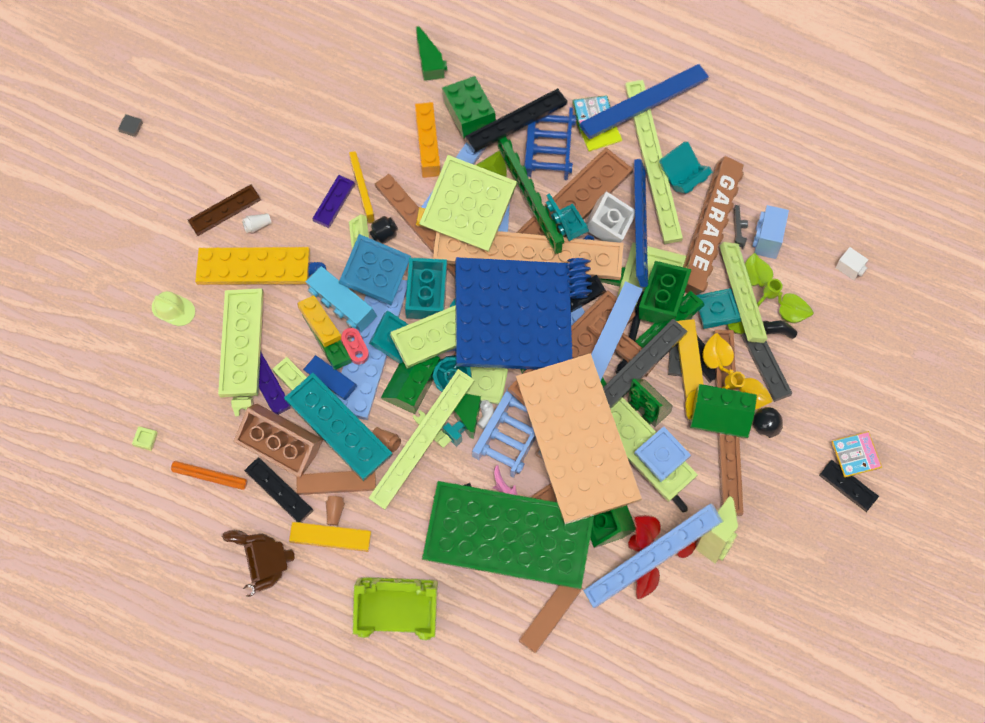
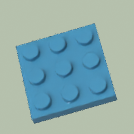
[339,234,411,305]

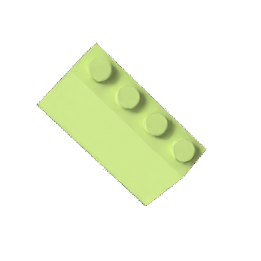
[696,496,738,564]

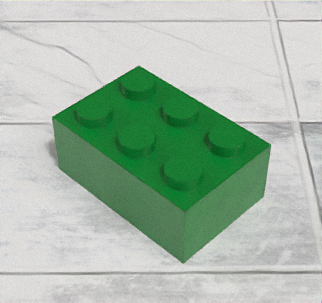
[442,76,496,139]

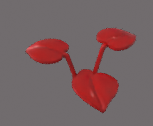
[628,515,698,599]

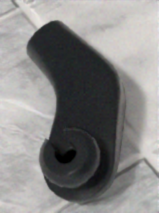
[763,320,798,339]

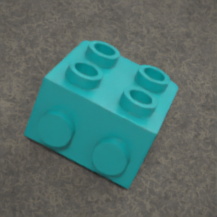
[659,142,713,193]
[545,193,589,241]

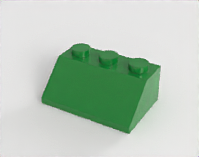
[639,261,692,324]
[381,356,440,414]
[690,384,757,439]
[590,505,636,548]

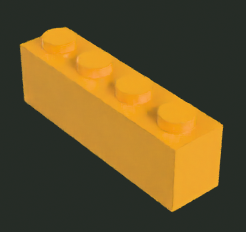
[415,102,440,178]

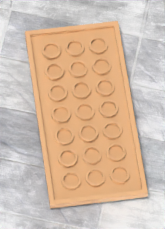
[516,353,642,524]

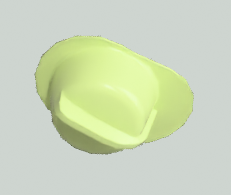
[152,291,195,326]

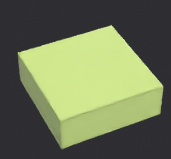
[132,426,158,451]

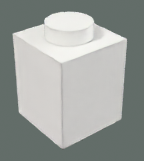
[836,247,869,280]

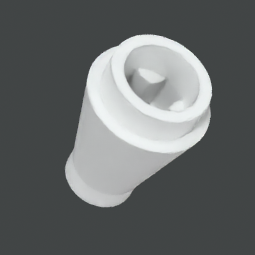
[242,213,271,233]

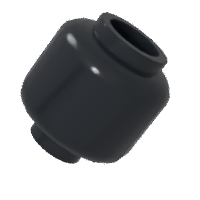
[370,216,398,244]

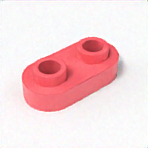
[341,328,369,365]

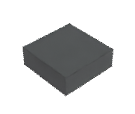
[118,114,143,137]

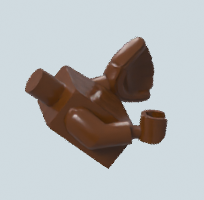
[222,530,295,597]

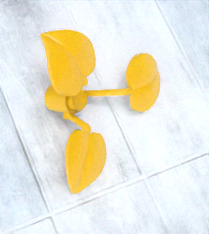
[685,333,773,420]

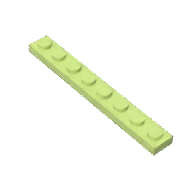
[369,369,474,510]

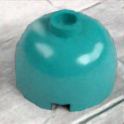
[433,355,472,392]

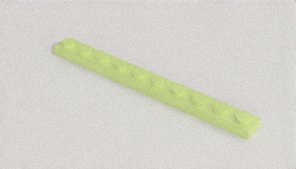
[625,80,683,244]

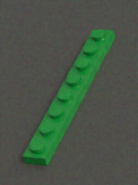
[497,137,564,254]

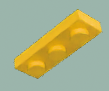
[297,295,341,347]

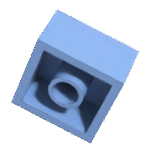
[752,205,789,259]

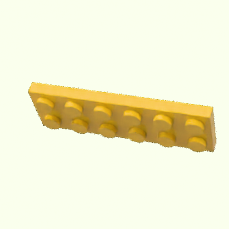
[195,247,310,285]

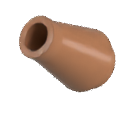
[372,427,401,452]
[325,496,345,526]

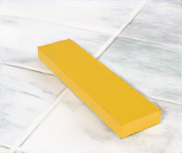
[349,151,375,224]
[677,319,704,398]
[289,522,371,552]

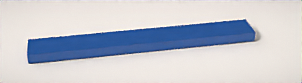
[580,64,709,139]
[634,159,648,287]

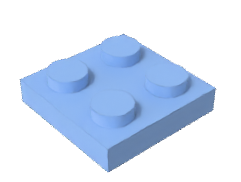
[634,427,691,482]

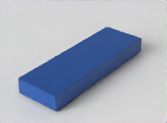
[303,355,357,400]

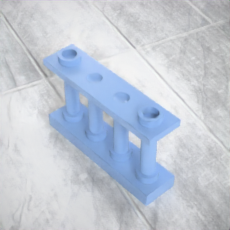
[472,386,536,478]

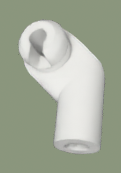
[477,400,494,430]

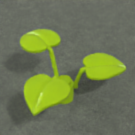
[727,253,814,334]

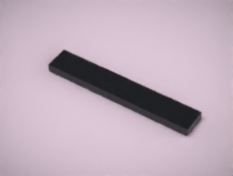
[465,88,568,153]

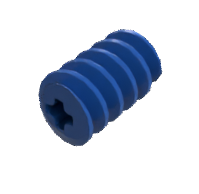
[567,258,592,299]

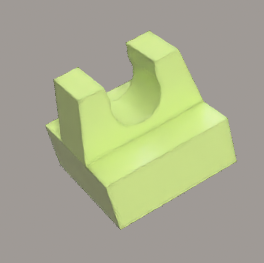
[231,396,254,416]

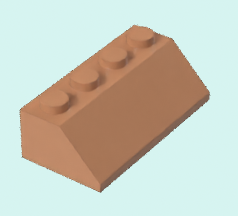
[233,404,323,478]

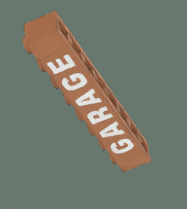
[683,156,744,295]

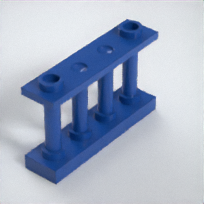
[525,107,576,180]

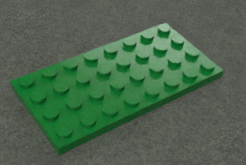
[422,481,594,590]

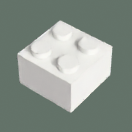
[586,191,635,243]

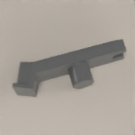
[734,205,748,249]

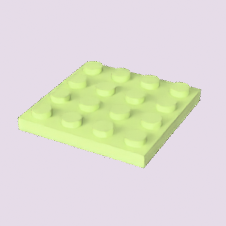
[419,155,517,252]

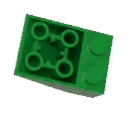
[628,378,673,427]

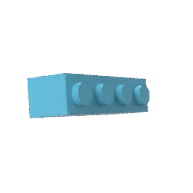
[306,266,377,333]

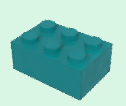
[405,258,447,319]

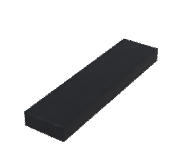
[244,457,314,523]

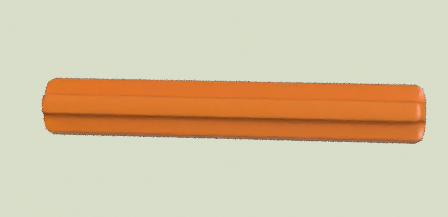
[171,461,247,490]

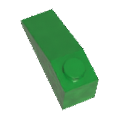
[416,26,448,81]

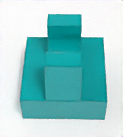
[443,421,465,447]

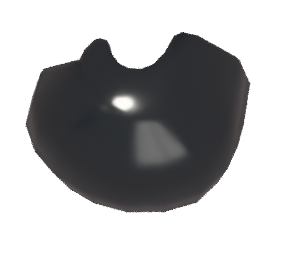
[753,407,783,438]

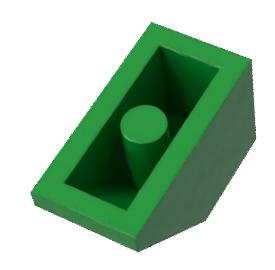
[454,394,481,439]

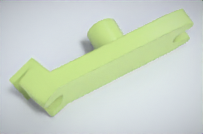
[413,410,451,448]

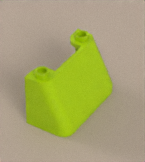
[353,577,438,640]

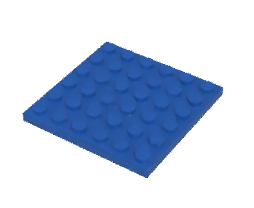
[455,257,572,370]

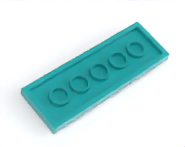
[284,373,393,481]

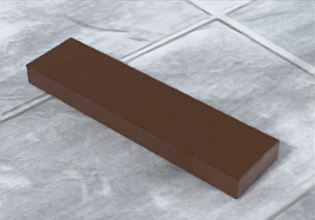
[187,184,261,237]

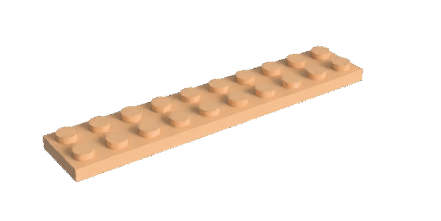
[433,231,624,280]

